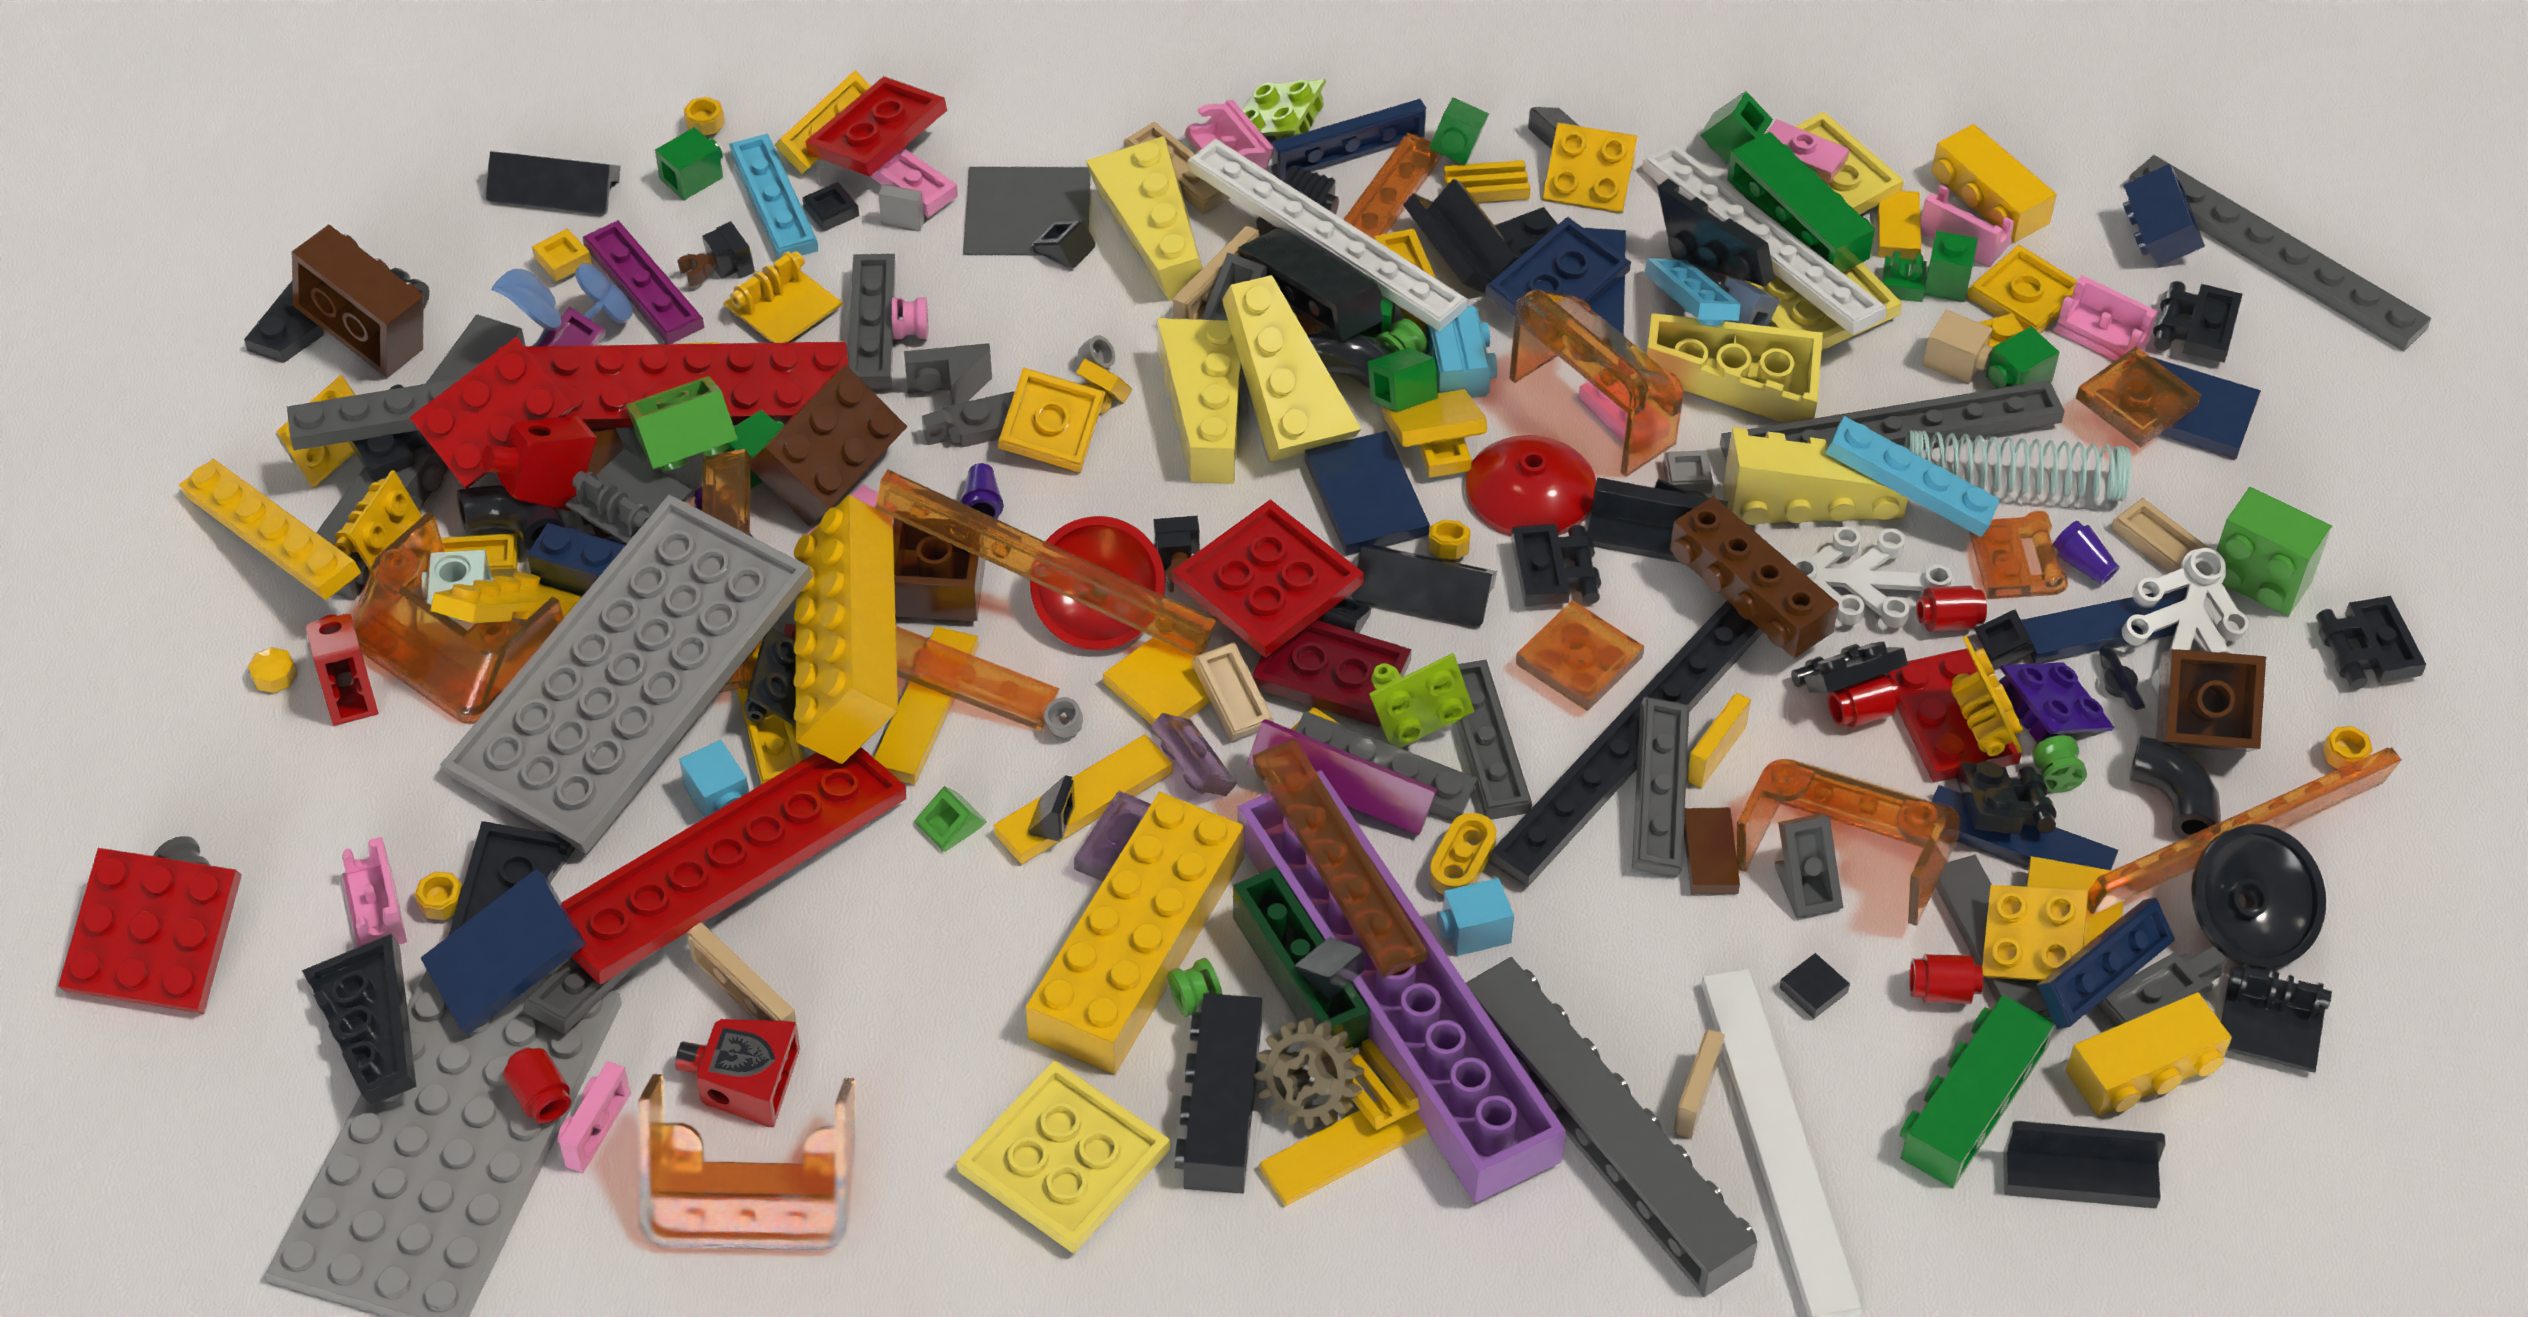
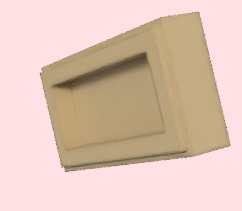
[2111,498,2209,573]
[1191,642,1274,742]
[1673,1029,1725,1140]

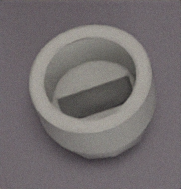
[1078,335,1115,369]
[1044,697,1083,738]

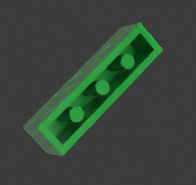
[1727,132,1875,273]
[1899,995,2055,1189]

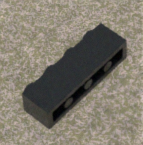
[1238,227,1383,341]
[1175,993,1262,1194]

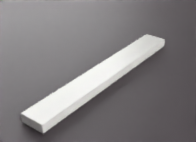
[1188,139,1467,332]
[1643,144,1887,335]
[1701,968,1863,1317]

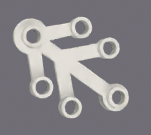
[1789,526,1955,628]
[2122,548,2249,696]

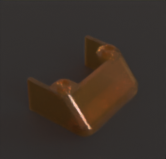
[1509,289,1683,477]
[353,512,564,724]
[1737,759,1960,926]
[639,1074,855,1250]

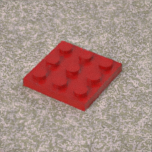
[1172,499,1364,658]
[58,847,242,1014]

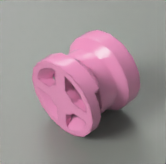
[892,297,928,339]

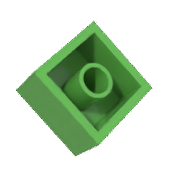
[626,376,738,471]
[2216,487,2332,617]

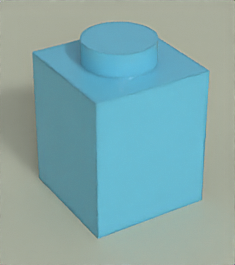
[679,740,749,818]
[1437,878,1514,956]

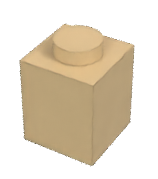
[1923,310,1993,384]

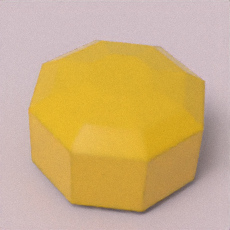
[683,97,725,136]
[1428,520,1471,560]
[248,647,297,693]
[2322,726,2373,772]
[414,871,463,920]

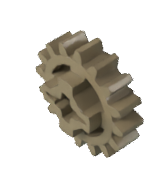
[1255,1018,1364,1129]

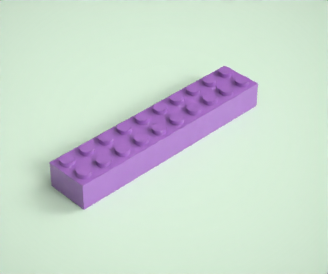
[1237,770,1566,1203]

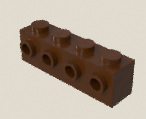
[1670,496,1839,659]

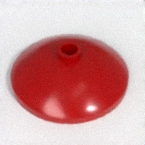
[1466,435,1596,536]
[1030,516,1166,651]

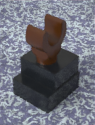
[677,221,755,287]
[1153,515,1200,592]

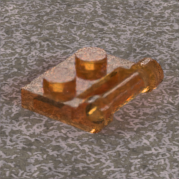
[1969,511,2068,599]

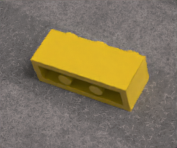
[1931,123,2057,243]
[2065,992,2232,1117]

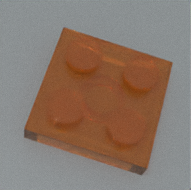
[2076,346,2201,448]
[1516,600,1644,711]

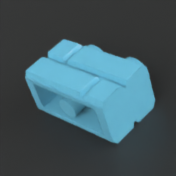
[1425,306,1497,398]

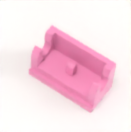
[1184,100,1274,170]
[1921,185,2014,267]
[2054,275,2158,368]
[342,837,407,947]

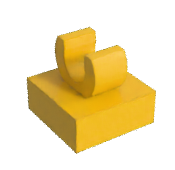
[1076,358,1133,415]

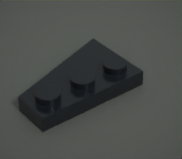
[449,821,575,935]

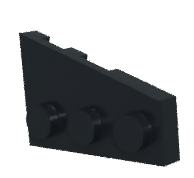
[1657,179,1775,287]
[244,281,324,363]

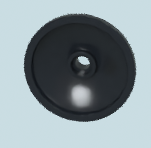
[2191,824,2326,968]

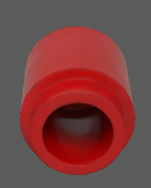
[1916,585,1987,632]
[1827,674,1900,728]
[1909,954,1983,1004]
[502,1048,571,1124]

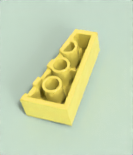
[1085,136,1203,301]
[1222,275,1361,462]
[1643,313,1823,423]
[1157,318,1242,484]

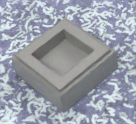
[878,184,925,231]
[1663,450,1713,493]

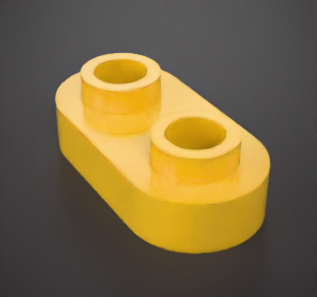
[1429,813,1497,895]

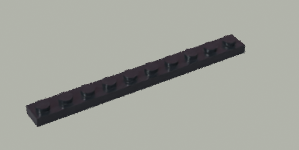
[1489,600,1763,887]

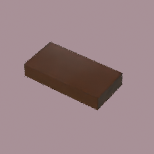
[1684,807,1740,895]

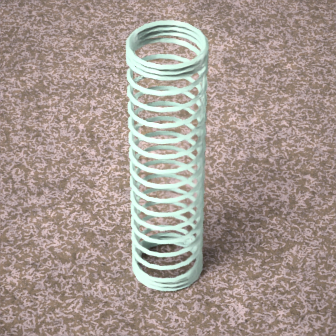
[1905,429,2131,502]

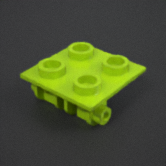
[1242,79,1326,141]
[1369,653,1475,748]

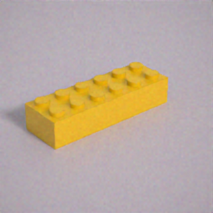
[794,495,898,764]
[1026,791,1245,1075]

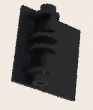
[744,627,796,727]
[2221,964,2332,1073]

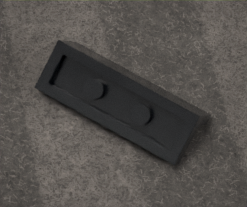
[486,151,621,214]
[1403,179,1519,294]
[1587,477,1728,563]
[1352,544,1497,626]
[2003,1121,2166,1208]

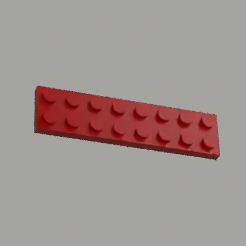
[498,342,849,429]
[562,747,906,985]

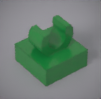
[1882,251,1927,302]

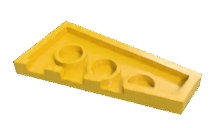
[430,572,582,623]

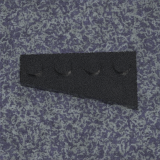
[302,934,417,1106]

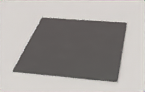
[964,167,1091,256]

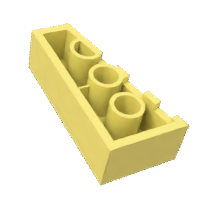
[1723,427,1908,525]

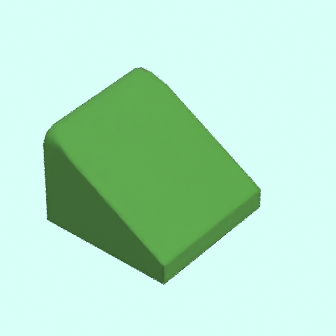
[914,786,987,852]

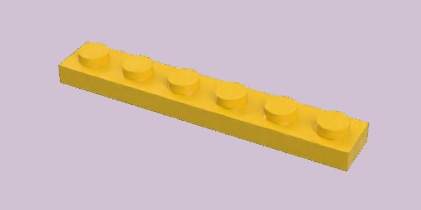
[178,458,361,601]

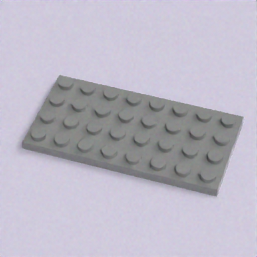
[440,495,813,854]
[266,970,622,1317]

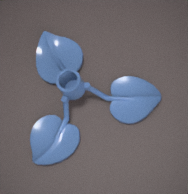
[491,263,633,431]

